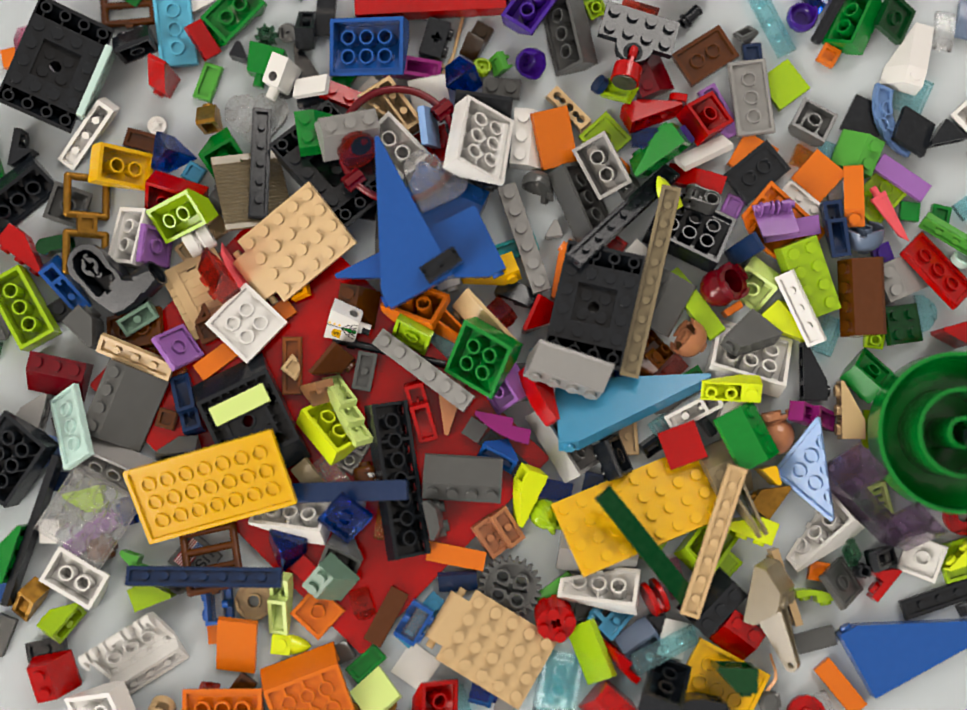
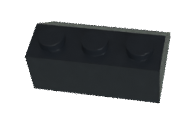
[454,89,513,119]
[676,568,748,638]
[637,653,692,710]

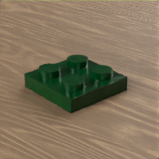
[873,0,916,45]
[885,303,923,346]

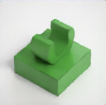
[488,51,513,77]

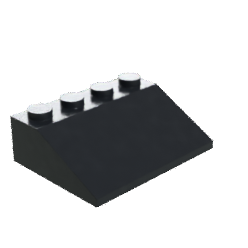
[642,193,737,273]
[0,410,59,508]

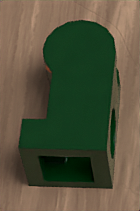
[36,234,76,257]

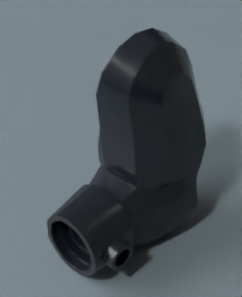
[67,244,167,316]

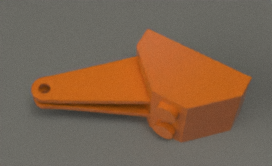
[380,288,462,344]

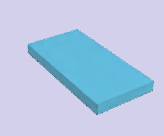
[152,0,199,68]

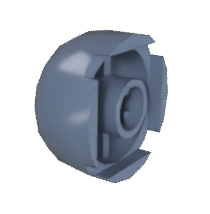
[848,221,885,254]

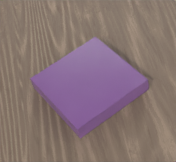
[136,223,173,269]
[151,324,205,372]

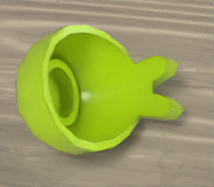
[529,499,561,535]

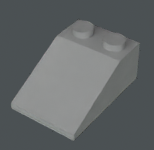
[883,256,929,305]

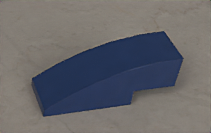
[819,199,852,258]
[724,231,765,265]
[170,372,206,436]

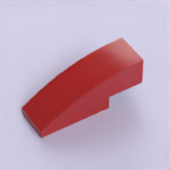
[669,163,727,195]
[518,367,560,426]
[404,380,438,443]

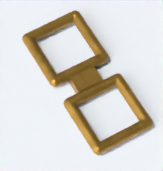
[62,172,110,275]

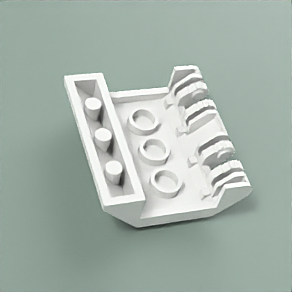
[78,611,189,695]

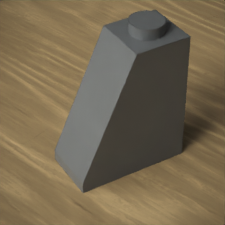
[720,309,783,357]

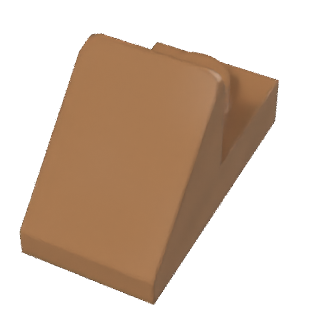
[299,378,334,406]

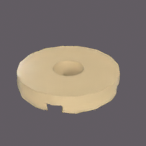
[234,588,270,620]

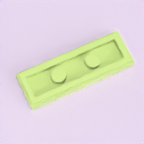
[209,383,271,427]

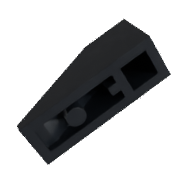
[799,342,830,401]

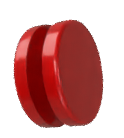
[640,577,671,617]

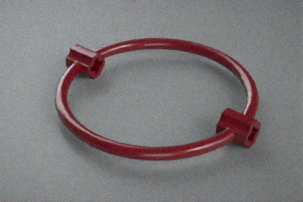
[339,85,454,203]

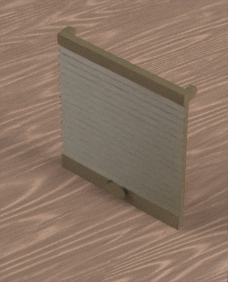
[210,151,289,233]

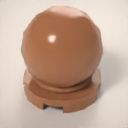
[760,409,795,455]

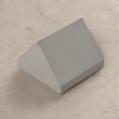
[545,219,563,240]

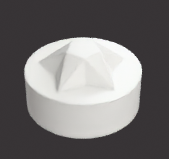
[147,116,168,136]

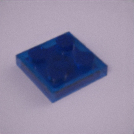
[317,491,374,543]

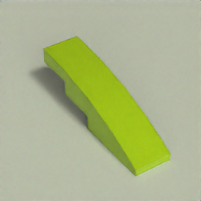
[671,267,726,341]

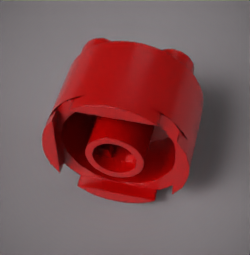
[534,595,576,643]

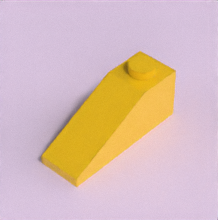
[461,251,522,286]

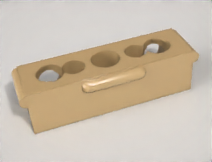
[545,86,592,133]

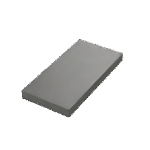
[727,58,776,138]

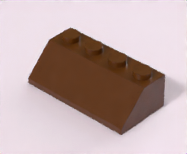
[837,257,887,338]

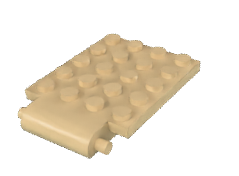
[233,181,358,306]
[425,587,557,710]

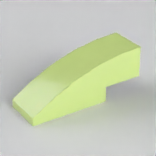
[267,572,293,636]

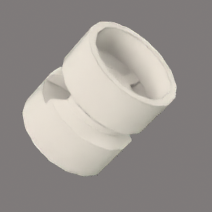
[181,224,218,258]

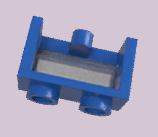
[201,588,235,626]
[393,597,435,646]

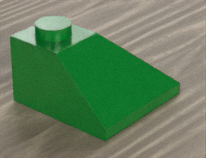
[198,127,244,178]

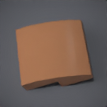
[470,506,526,559]

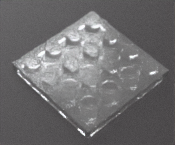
[34,463,137,570]

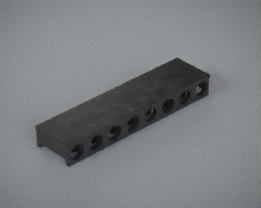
[364,400,431,561]

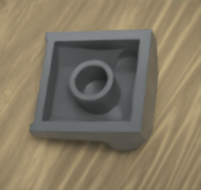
[788,97,838,147]
[42,181,93,228]
[422,499,450,541]

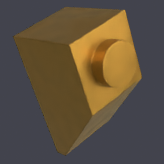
[195,103,223,135]
[750,485,792,520]
[12,576,50,622]

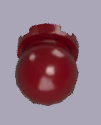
[699,262,750,307]

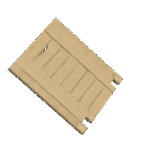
[164,247,235,341]

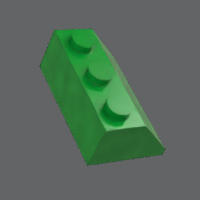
[822,0,883,55]
[713,402,780,470]

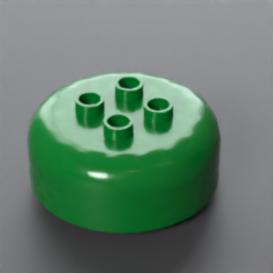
[867,351,967,514]

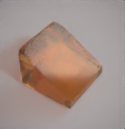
[789,144,813,168]

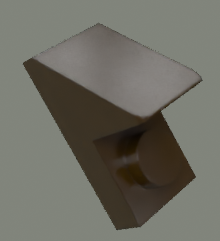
[459,20,494,62]

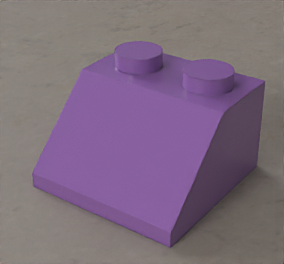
[487,362,527,415]

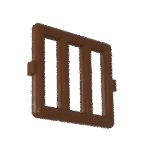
[100,0,155,30]
[179,521,242,597]

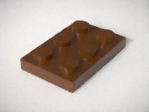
[671,25,740,87]
[106,306,164,348]

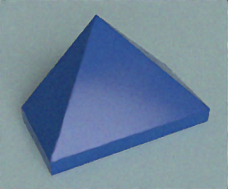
[477,439,519,474]

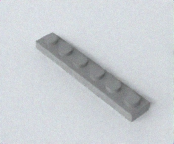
[497,182,552,295]
[372,328,475,412]

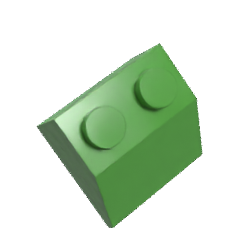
[830,129,885,179]

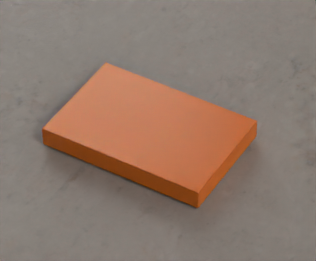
[530,105,577,170]
[216,616,258,674]

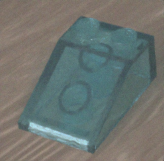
[532,650,582,710]

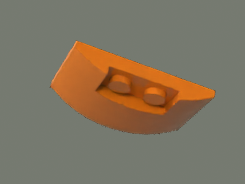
[741,181,825,260]

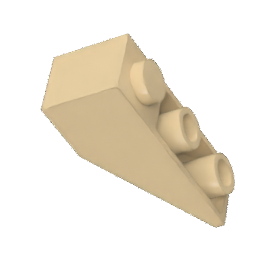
[833,381,866,439]

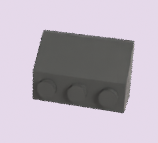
[632,269,696,337]

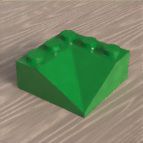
[629,122,692,179]
[444,317,523,399]

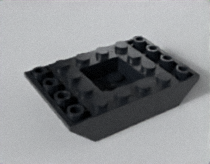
[0,0,115,134]
[269,99,377,228]
[546,240,645,371]
[192,353,312,469]

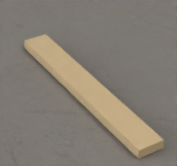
[679,463,748,620]

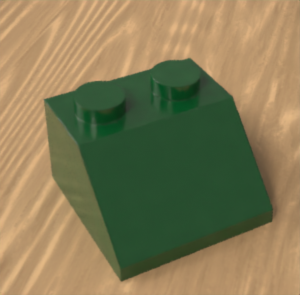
[711,661,758,697]

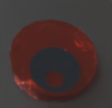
[337,131,375,168]

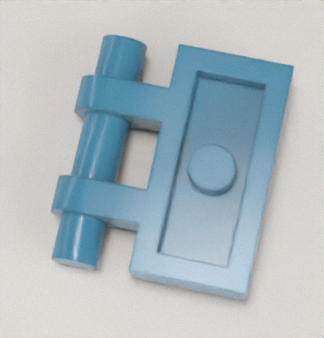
[586,607,634,643]

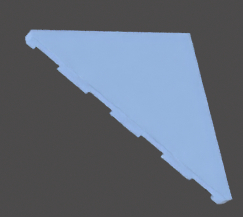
[777,416,835,522]

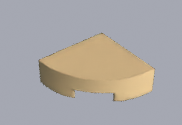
[281,354,301,381]

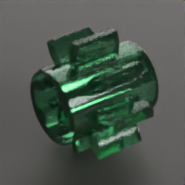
[254,23,279,46]

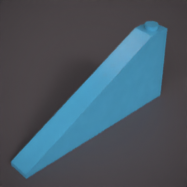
[555,373,711,452]

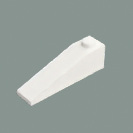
[57,97,121,171]

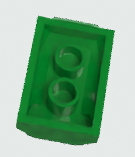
[200,0,267,47]

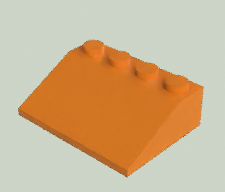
[182,688,264,710]

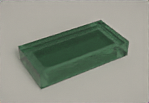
[842,538,863,567]

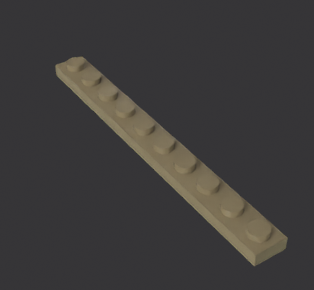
[619,184,682,379]

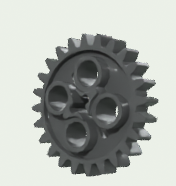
[478,555,542,616]

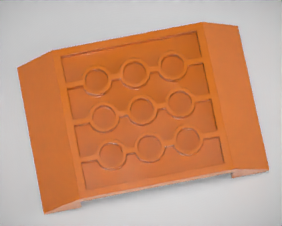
[260,641,355,710]

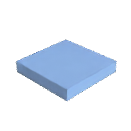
[417,105,441,149]

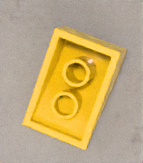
[88,142,155,191]

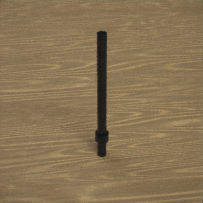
[332,338,446,368]

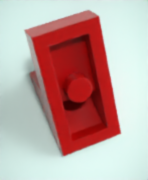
[866,567,902,602]

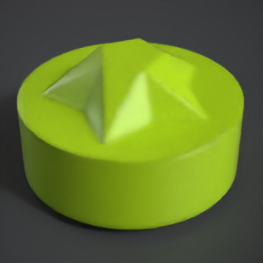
[472,58,492,77]

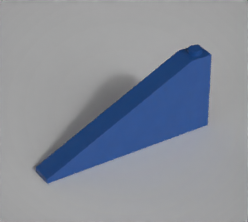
[374,135,454,310]
[334,205,506,280]
[835,618,967,699]

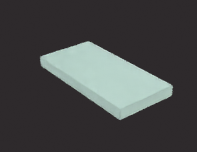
[76,44,116,122]
[49,383,94,471]

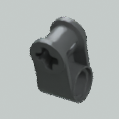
[682,183,721,215]

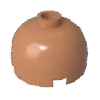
[670,318,707,357]

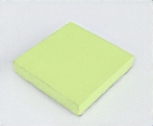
[349,666,402,710]

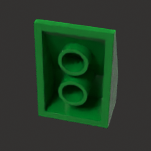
[0,524,27,584]

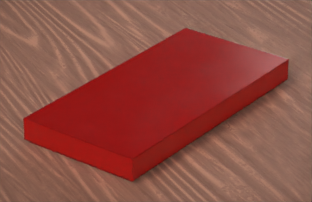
[899,231,967,310]

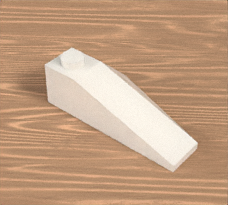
[879,22,935,96]
[786,493,865,572]
[248,502,333,545]
[557,567,641,615]

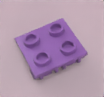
[752,198,800,238]

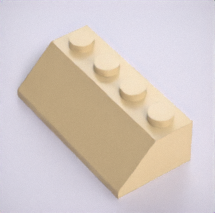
[452,288,518,341]

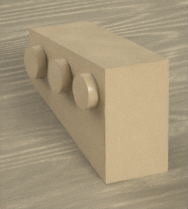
[358,75,420,134]

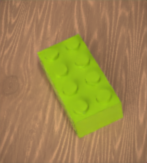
[773,235,842,317]
[0,265,62,352]

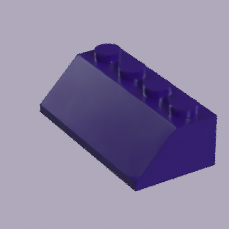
[501,0,557,35]

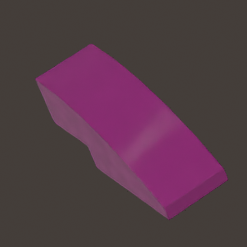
[382,56,442,80]
[788,401,836,432]
[475,411,531,445]

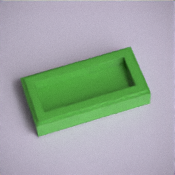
[193,61,224,103]

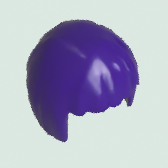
[786,2,819,33]
[515,48,546,80]

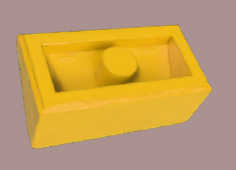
[755,465,782,486]

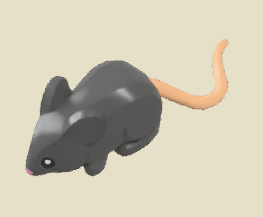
[758,653,781,710]

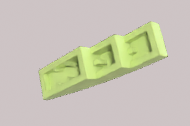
[322,374,374,447]

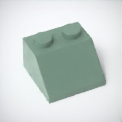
[302,552,360,601]

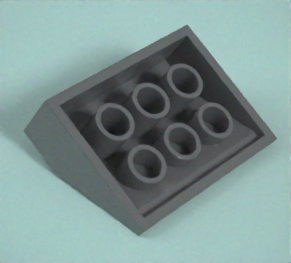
[86,359,170,452]

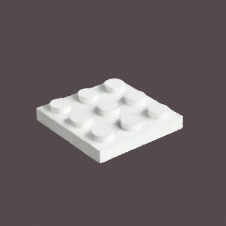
[205,282,288,364]

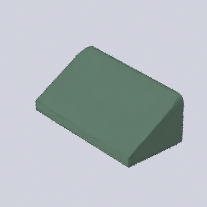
[116,300,160,337]

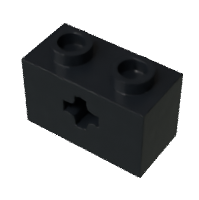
[419,16,454,61]

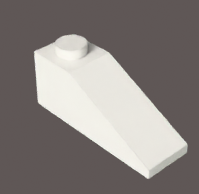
[664,390,725,428]

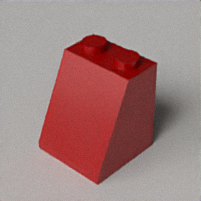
[578,679,637,710]

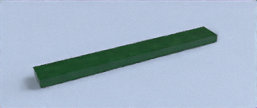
[594,485,689,606]

